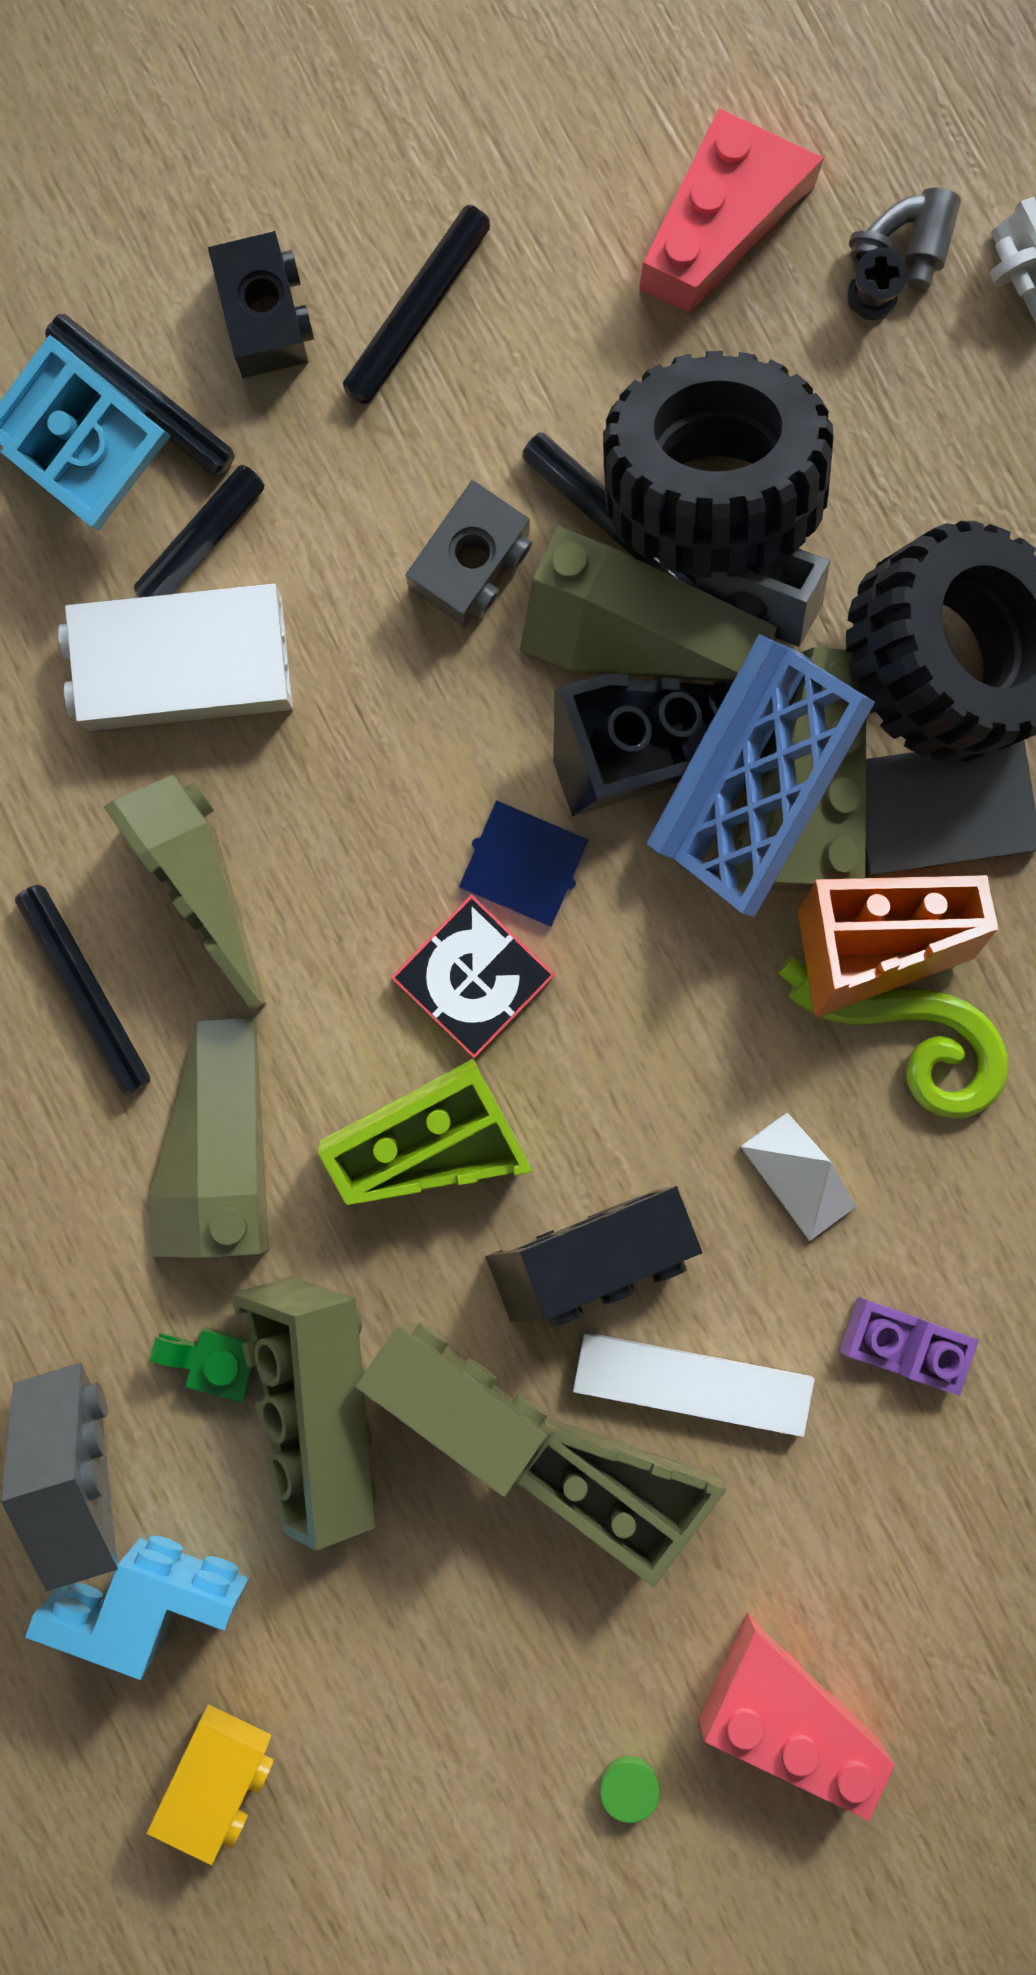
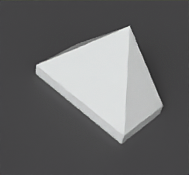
[740,1112,856,1241]

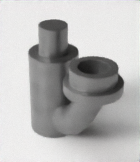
[849,187,961,289]

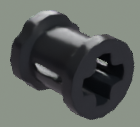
[847,248,908,320]

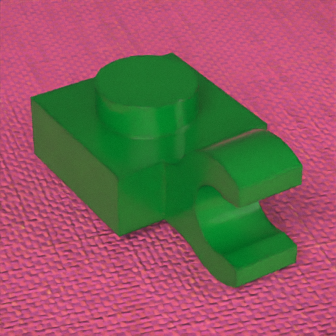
[149,1327,253,1403]

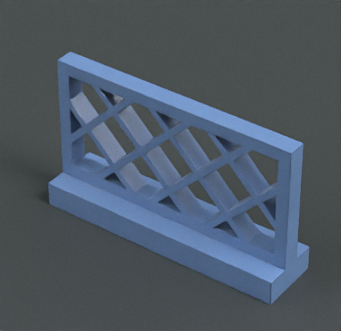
[646,634,875,917]

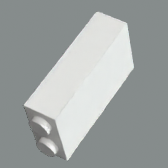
[58,584,293,731]

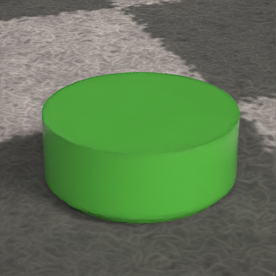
[600,1756,660,1823]

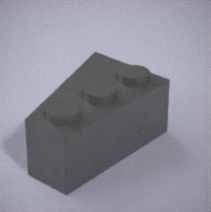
[1,1363,118,1592]

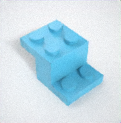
[0,335,170,530]
[25,1536,249,1680]

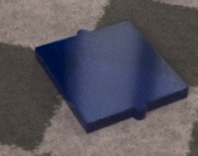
[459,800,589,927]

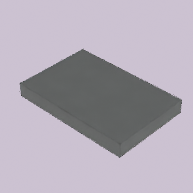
[865,740,1036,877]

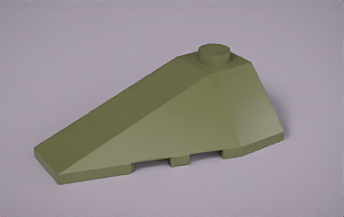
[148,1017,269,1258]

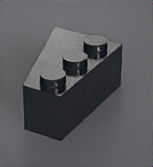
[485,1186,703,1328]

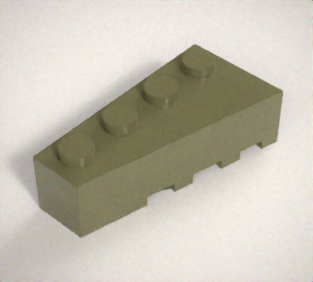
[736,647,867,892]
[231,1277,376,1551]

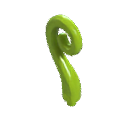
[777,956,1008,1119]

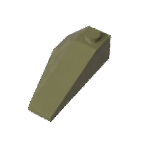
[520,526,778,682]
[104,775,266,1010]

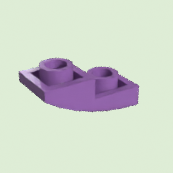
[839,1297,979,1396]

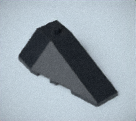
[553,673,767,816]

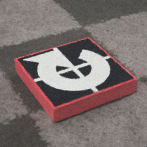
[391,894,555,1059]

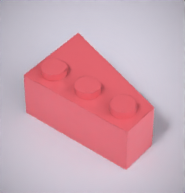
[639,108,824,314]
[698,1612,895,1821]

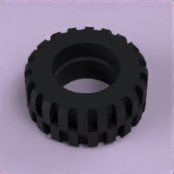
[603,351,834,578]
[846,521,1036,763]

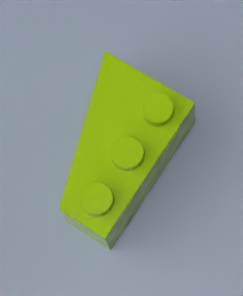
[318,1059,533,1205]

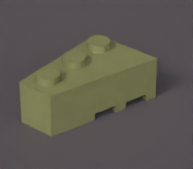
[355,1322,554,1497]
[518,1417,727,1587]

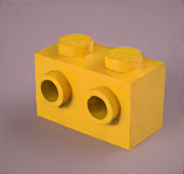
[146,1704,274,1865]

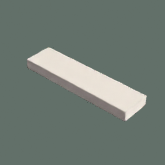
[573,1332,815,1437]

